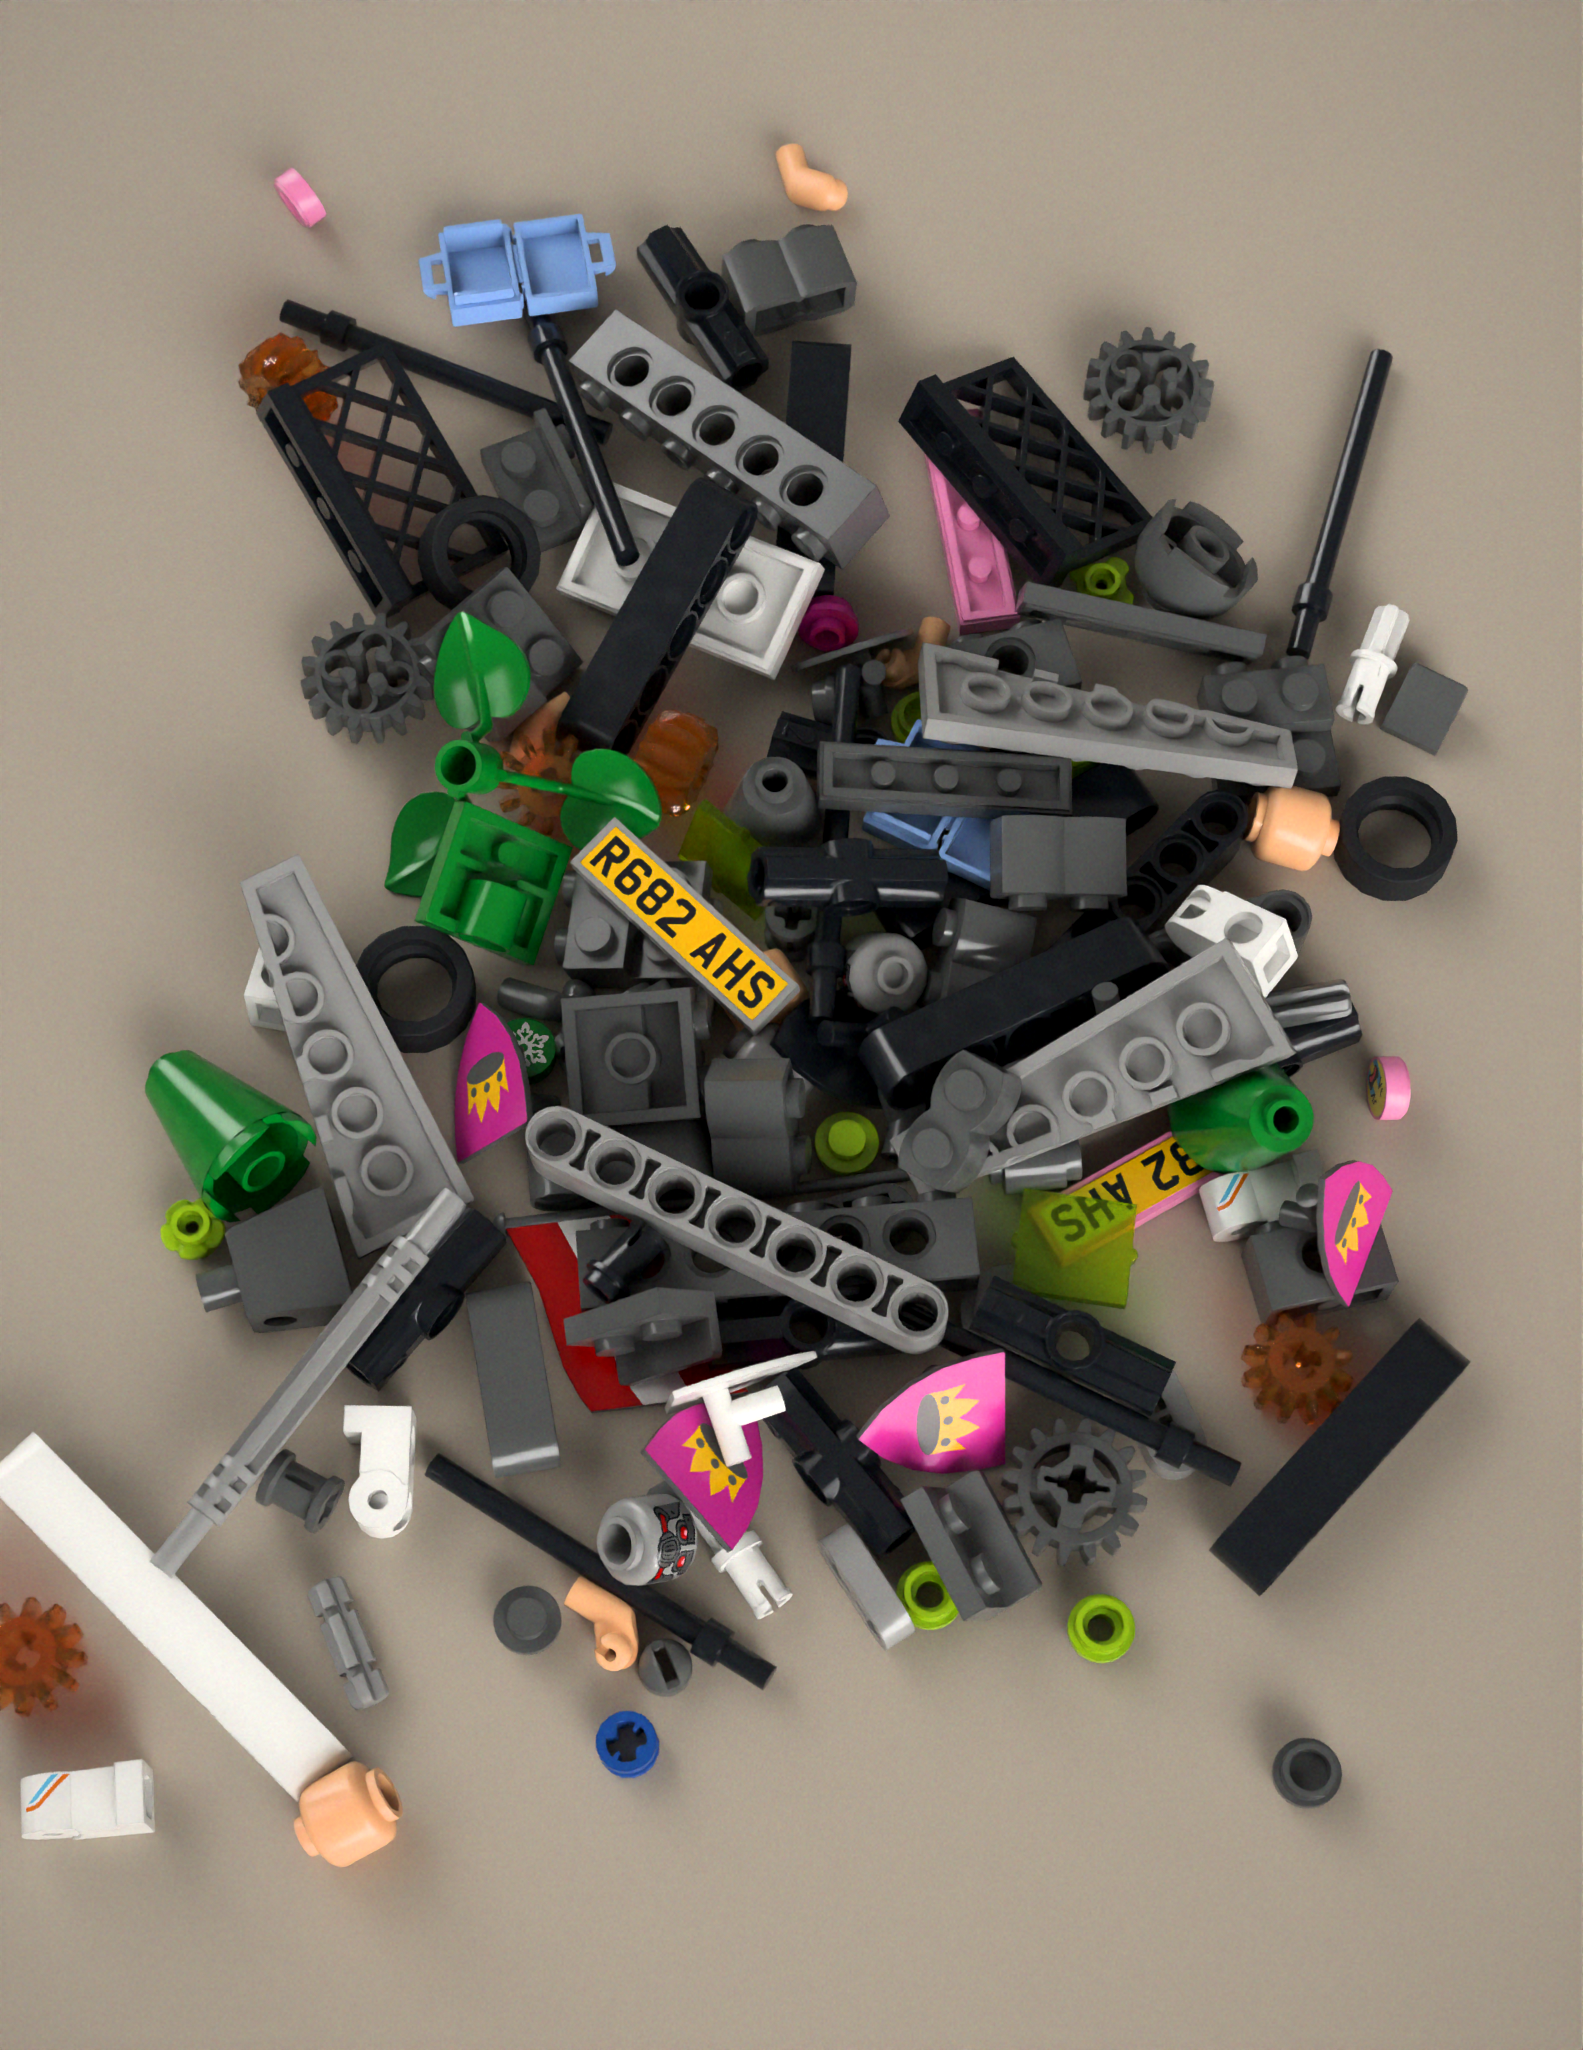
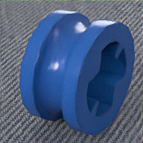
[596,1711,659,1778]

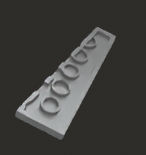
[917,642,1298,789]
[240,854,475,1259]
[890,938,1297,1195]

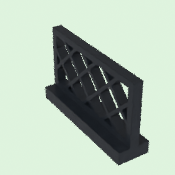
[256,340,509,618]
[898,356,1153,588]

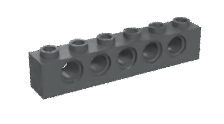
[569,309,890,570]
[575,1190,980,1313]

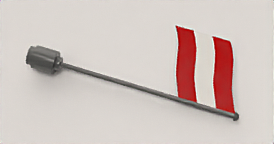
[493,1139,1082,1413]

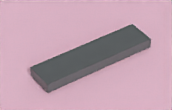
[1015,581,1267,666]
[817,741,1072,819]

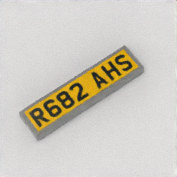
[570,817,800,1036]

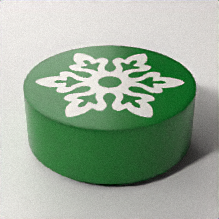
[507,1018,556,1085]

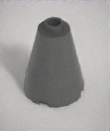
[711,757,825,902]

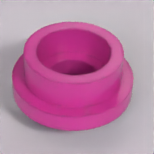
[798,595,859,651]

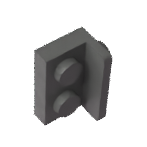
[480,408,595,553]
[563,1287,722,1386]
[900,1471,1042,1621]

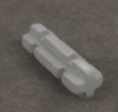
[308,1576,389,1710]

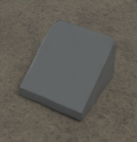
[1380,663,1468,756]

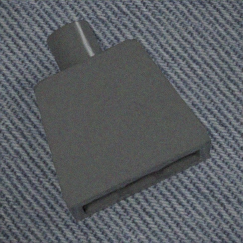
[195,1186,353,1333]

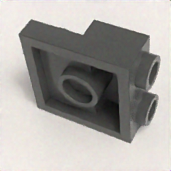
[410,567,584,742]
[1197,656,1341,805]
[554,861,713,988]
[560,987,712,1126]

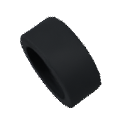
[417,495,541,611]
[1334,776,1458,901]
[356,926,476,1053]

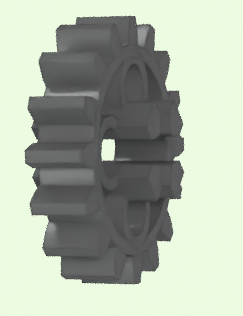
[1083,327,1214,454]
[300,613,434,744]

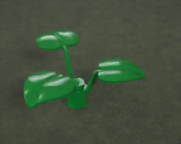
[384,612,662,897]

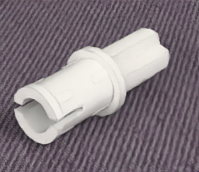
[1335,604,1409,724]

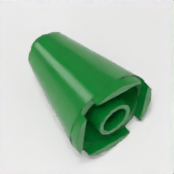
[145,1050,317,1223]
[1167,1063,1314,1174]

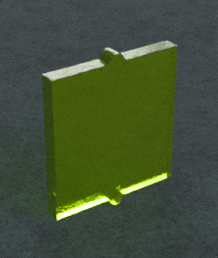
[677,798,766,921]
[1010,1188,1138,1309]

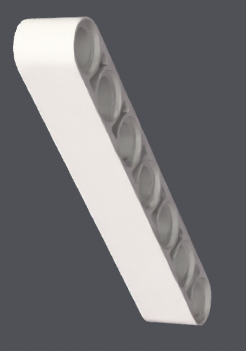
[0,1432,353,1804]

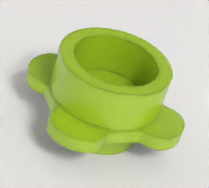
[1069,557,1134,604]

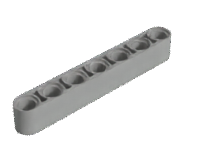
[525,1106,949,1355]

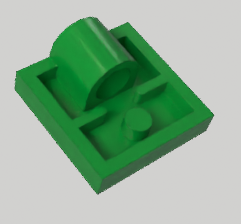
[414,801,573,966]

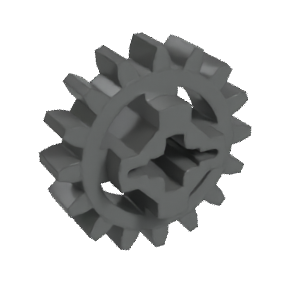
[1001,1418,1148,1566]

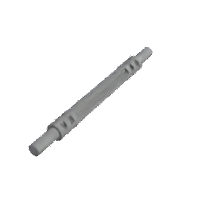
[150,1187,465,1578]

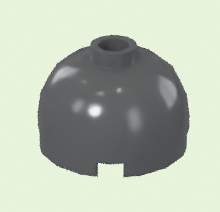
[1135,499,1258,620]

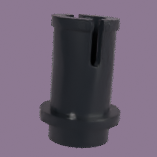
[583,1218,666,1304]

